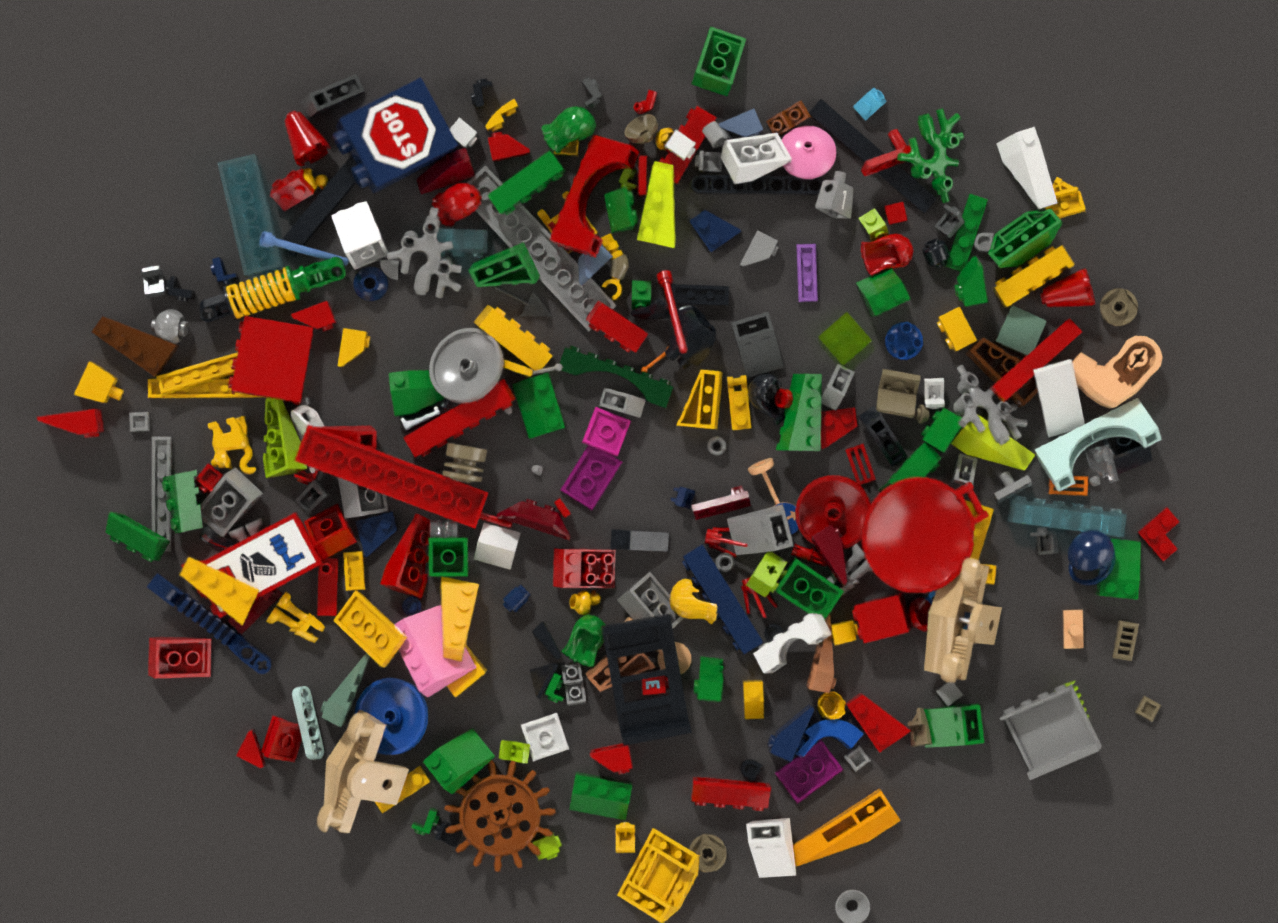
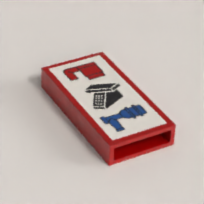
[202,512,324,618]

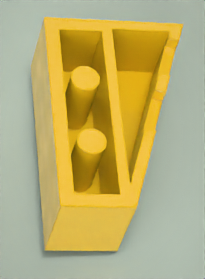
[677,370,723,429]

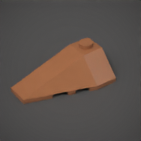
[806,613,837,693]

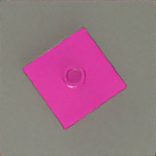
[582,407,631,457]

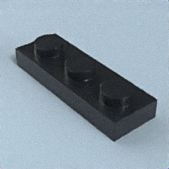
[671,284,729,306]

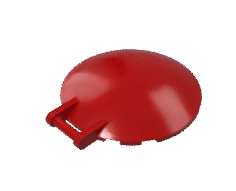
[861,477,989,593]

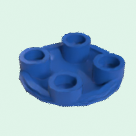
[885,322,923,360]

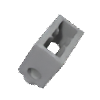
[815,171,853,219]

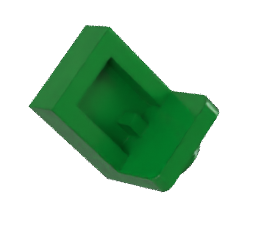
[631,280,651,310]
[411,808,440,835]

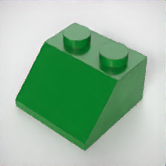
[954,256,988,307]
[921,408,962,453]
[429,538,469,576]

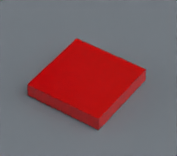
[638,156,647,198]

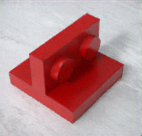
[261,716,302,763]

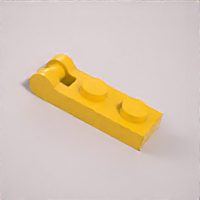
[727,375,751,430]

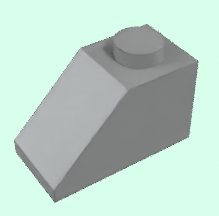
[739,230,779,267]
[821,364,855,410]
[599,387,646,418]

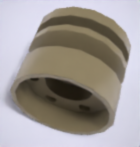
[442,443,487,483]

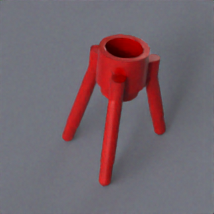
[704,527,748,557]
[741,577,778,618]

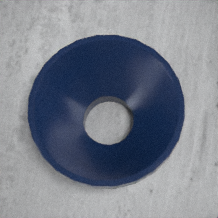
[353,266,388,301]

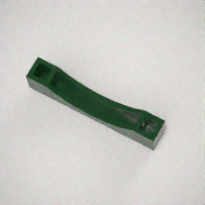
[559,345,674,408]

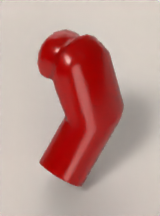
[633,90,657,114]

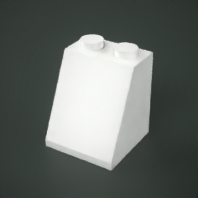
[331,201,388,270]

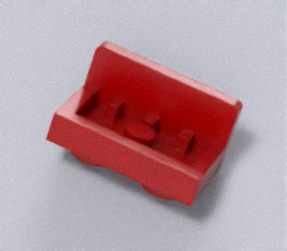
[270,168,315,212]

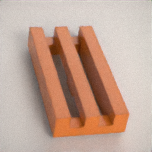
[1048,476,1088,496]

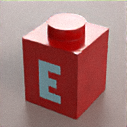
[642,675,669,695]

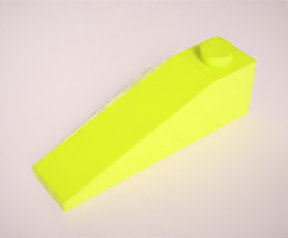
[950,414,1035,471]

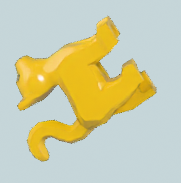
[208,416,256,475]

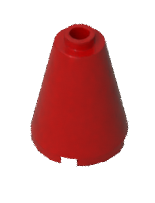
[284,111,331,166]
[1040,268,1095,307]

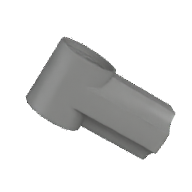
[702,121,732,147]

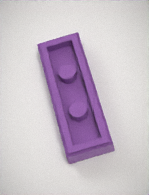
[796,244,818,302]

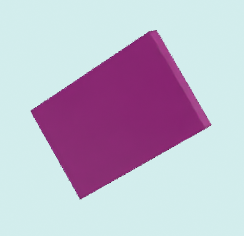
[560,446,623,511]
[775,739,843,804]

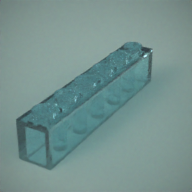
[1007,496,1127,537]

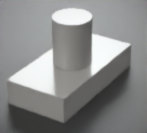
[994,471,1032,504]

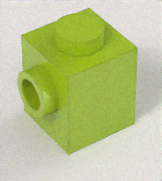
[532,832,562,861]

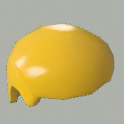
[817,691,846,720]

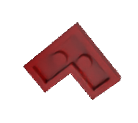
[1137,507,1180,561]

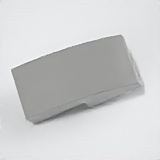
[561,663,587,706]

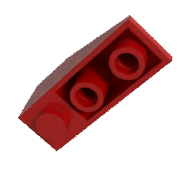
[317,425,377,450]

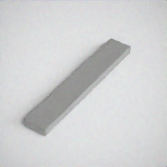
[152,437,172,552]

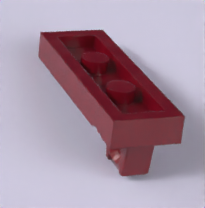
[692,486,751,520]
[228,588,283,635]

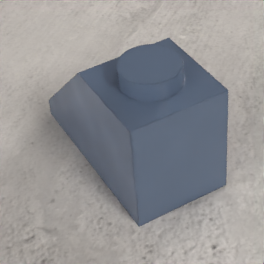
[719,109,763,138]
[578,245,613,286]

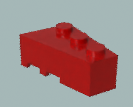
[846,693,911,753]

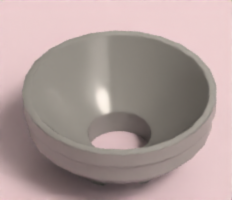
[835,890,870,923]

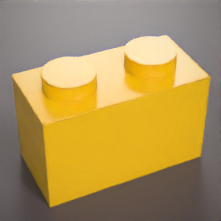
[936,306,977,352]

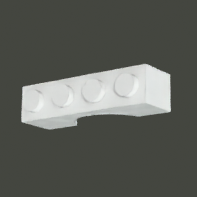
[753,613,832,673]

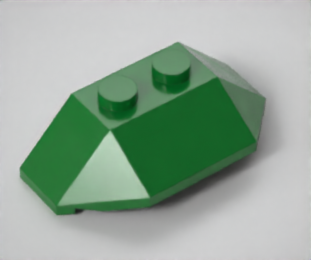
[988,209,1062,268]

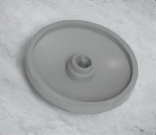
[429,328,503,403]

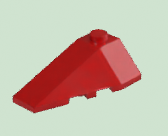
[380,514,432,599]

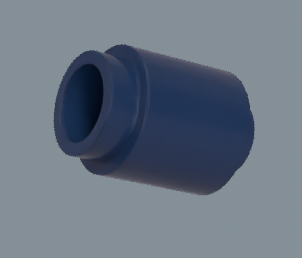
[503,584,531,612]

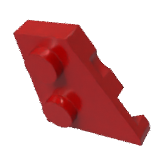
[821,407,857,449]

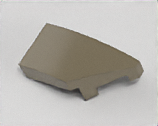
[907,708,932,747]

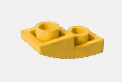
[485,99,519,132]

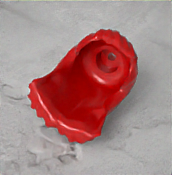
[432,183,482,227]
[861,234,914,276]

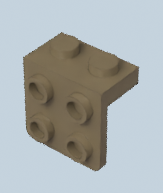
[876,369,921,418]

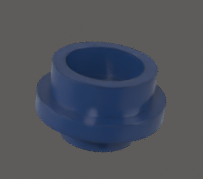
[402,597,421,616]

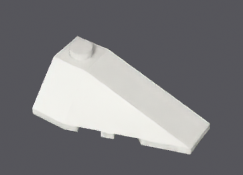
[996,127,1057,209]

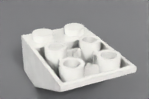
[746,818,796,878]

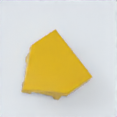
[1044,177,1086,218]

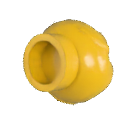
[303,168,328,191]
[569,590,601,615]

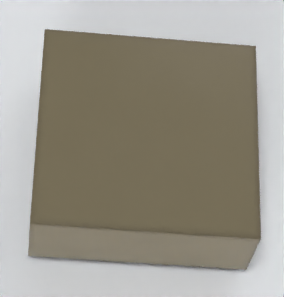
[1135,696,1161,722]

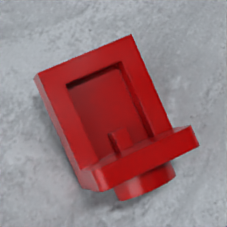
[194,463,223,493]

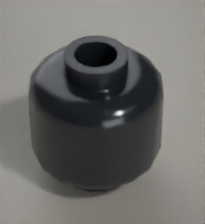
[922,238,950,268]

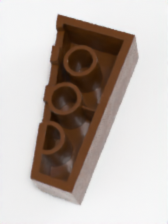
[965,338,1038,408]

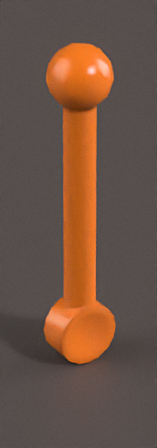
[641,346,669,373]

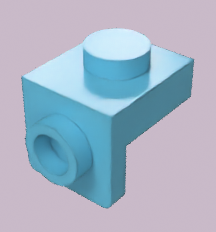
[853,88,887,121]

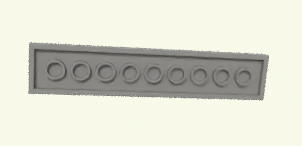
[467,165,617,332]

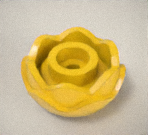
[655,128,674,151]

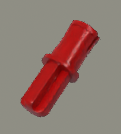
[791,543,827,567]

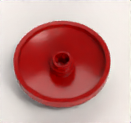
[795,475,871,549]

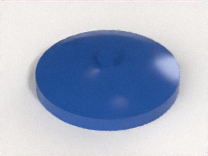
[354,678,428,755]

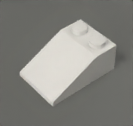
[721,133,792,184]

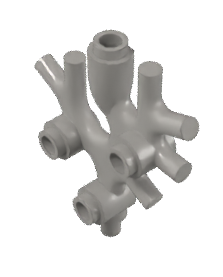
[387,208,462,298]
[953,365,1027,445]

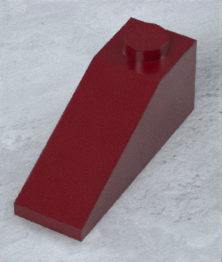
[416,148,475,195]
[811,524,847,588]

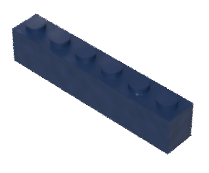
[682,544,763,654]

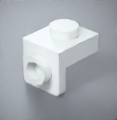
[924,378,945,409]

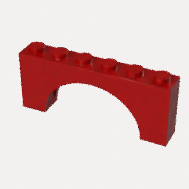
[550,134,639,258]

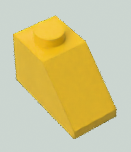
[338,328,370,367]
[831,620,858,645]
[743,680,764,719]

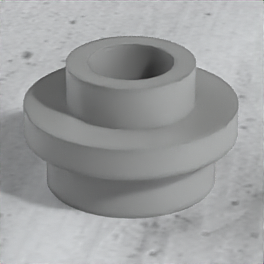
[707,436,726,456]
[716,553,735,572]

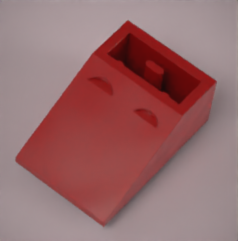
[553,548,616,588]

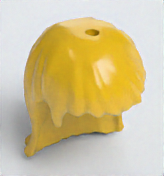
[669,579,717,624]

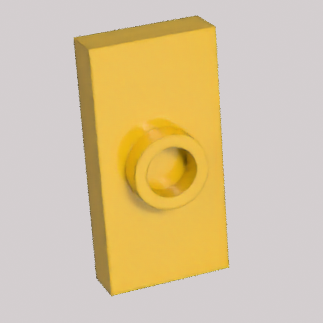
[343,551,365,591]

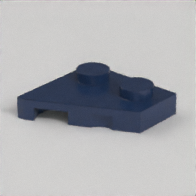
[689,210,741,252]
[356,512,398,557]

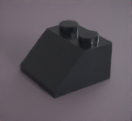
[1101,437,1153,475]

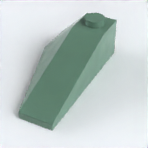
[320,653,370,727]

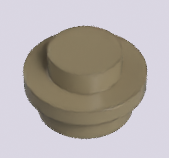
[914,404,929,424]

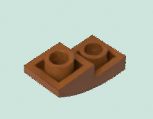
[766,100,811,136]

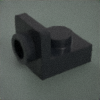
[433,820,463,848]

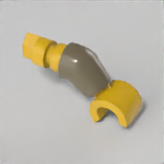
[601,233,629,301]

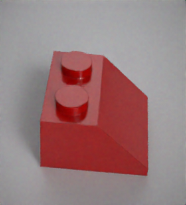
[304,503,357,560]
[590,743,633,774]

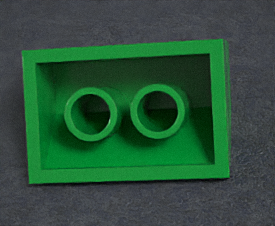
[512,373,566,439]
[105,511,170,562]
[569,772,633,820]

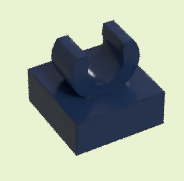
[670,486,695,509]

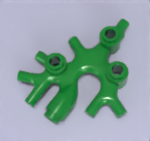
[897,108,964,203]

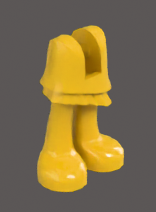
[266,592,326,643]

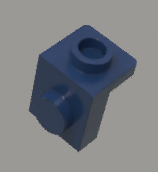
[210,257,238,285]

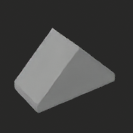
[951,453,978,485]

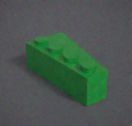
[487,150,566,216]
[776,374,822,451]

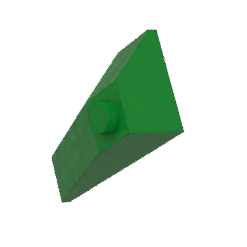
[389,370,445,417]

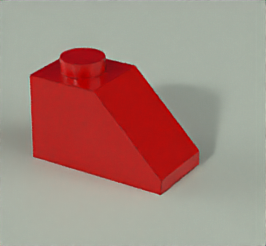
[488,132,531,162]
[291,301,337,332]

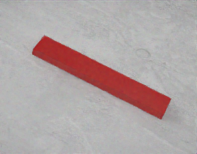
[990,318,1082,403]

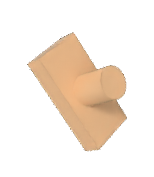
[1063,610,1084,649]

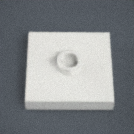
[521,713,569,761]

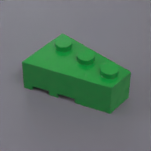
[468,242,540,287]
[878,442,942,493]

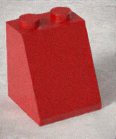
[852,591,913,643]

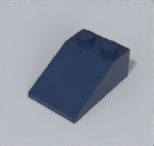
[767,704,814,762]

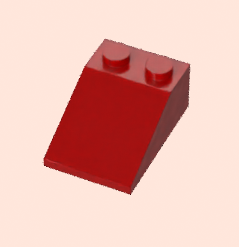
[37,409,104,438]
[148,637,211,679]

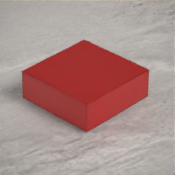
[884,202,907,225]
[554,498,571,518]

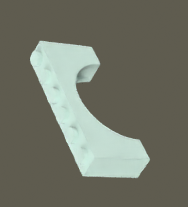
[1035,398,1162,492]

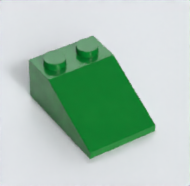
[691,26,746,96]
[1096,538,1141,600]
[775,558,844,620]
[423,728,495,795]

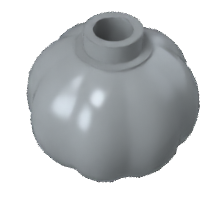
[151,309,188,344]

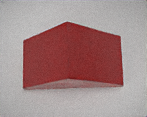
[236,729,266,768]

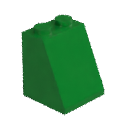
[856,268,910,318]

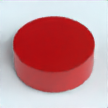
[774,389,793,408]

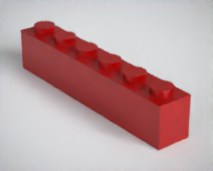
[403,379,516,457]

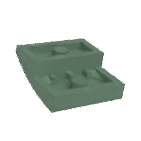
[995,305,1047,357]

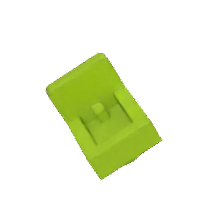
[859,208,889,241]
[499,740,530,763]

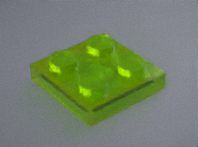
[818,312,872,366]

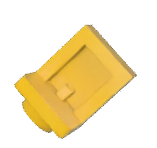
[616,822,635,853]

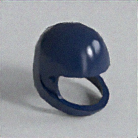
[1068,530,1115,586]

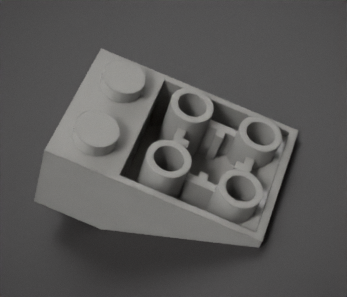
[727,504,794,555]

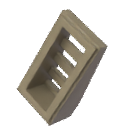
[1112,620,1139,661]

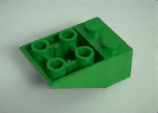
[604,187,637,233]
[924,703,984,748]

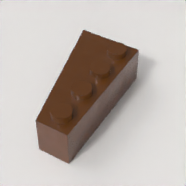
[92,316,180,377]

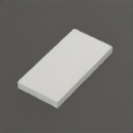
[1033,359,1085,437]

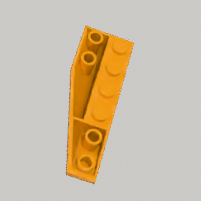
[793,788,901,867]

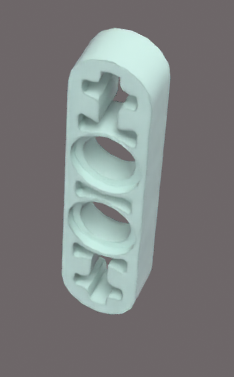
[292,686,324,760]

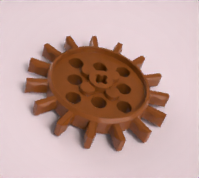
[444,760,556,872]

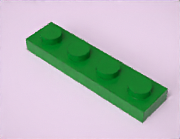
[945,194,988,272]

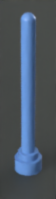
[260,231,349,265]

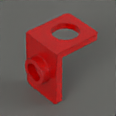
[294,470,318,485]

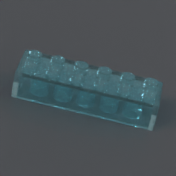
[218,154,284,277]

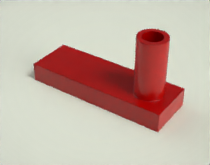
[861,129,911,177]
[317,558,339,616]

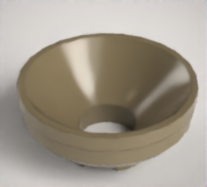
[624,114,658,144]

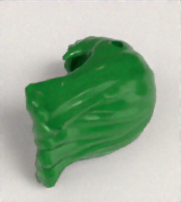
[541,106,596,153]
[561,615,606,667]

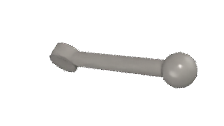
[526,364,562,378]

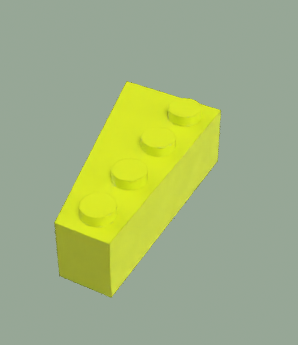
[637,161,676,248]

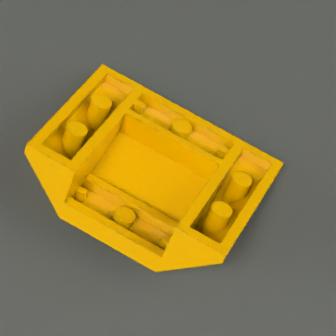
[617,828,699,923]

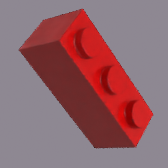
[586,300,648,353]

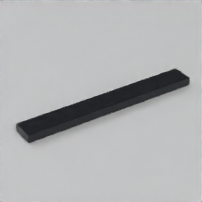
[809,99,937,213]

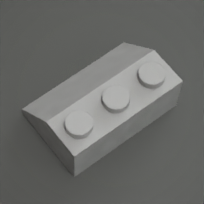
[338,478,388,519]
[617,572,684,629]

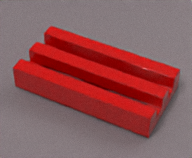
[845,444,876,485]

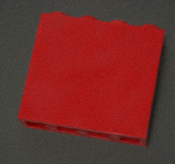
[228,316,314,405]

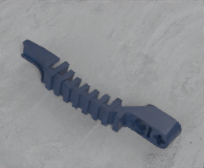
[147,573,272,674]

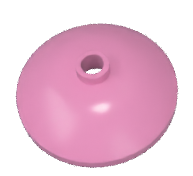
[782,125,836,179]

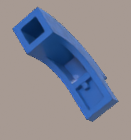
[796,719,864,758]

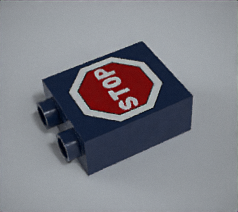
[332,77,458,194]

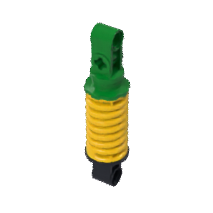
[199,257,346,322]

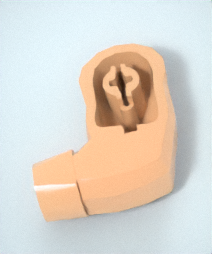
[1072,336,1163,409]

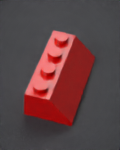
[691,776,771,811]

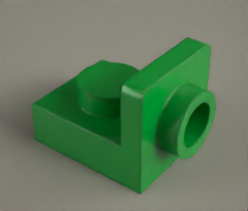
[545,672,564,703]

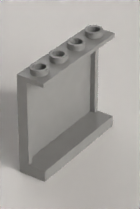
[1000,684,1102,780]

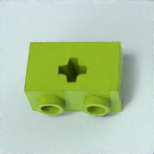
[746,551,788,597]

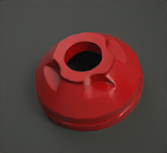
[908,597,931,632]

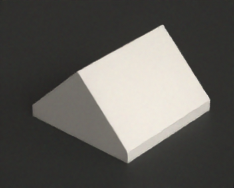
[474,523,521,570]

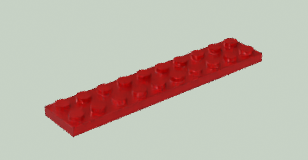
[294,424,488,529]

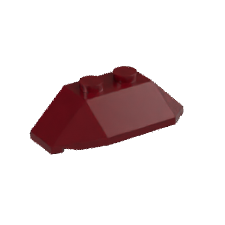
[496,499,571,540]

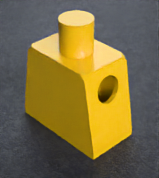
[74,361,124,403]

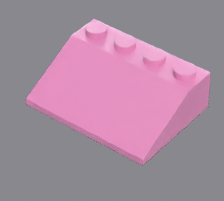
[394,605,477,698]

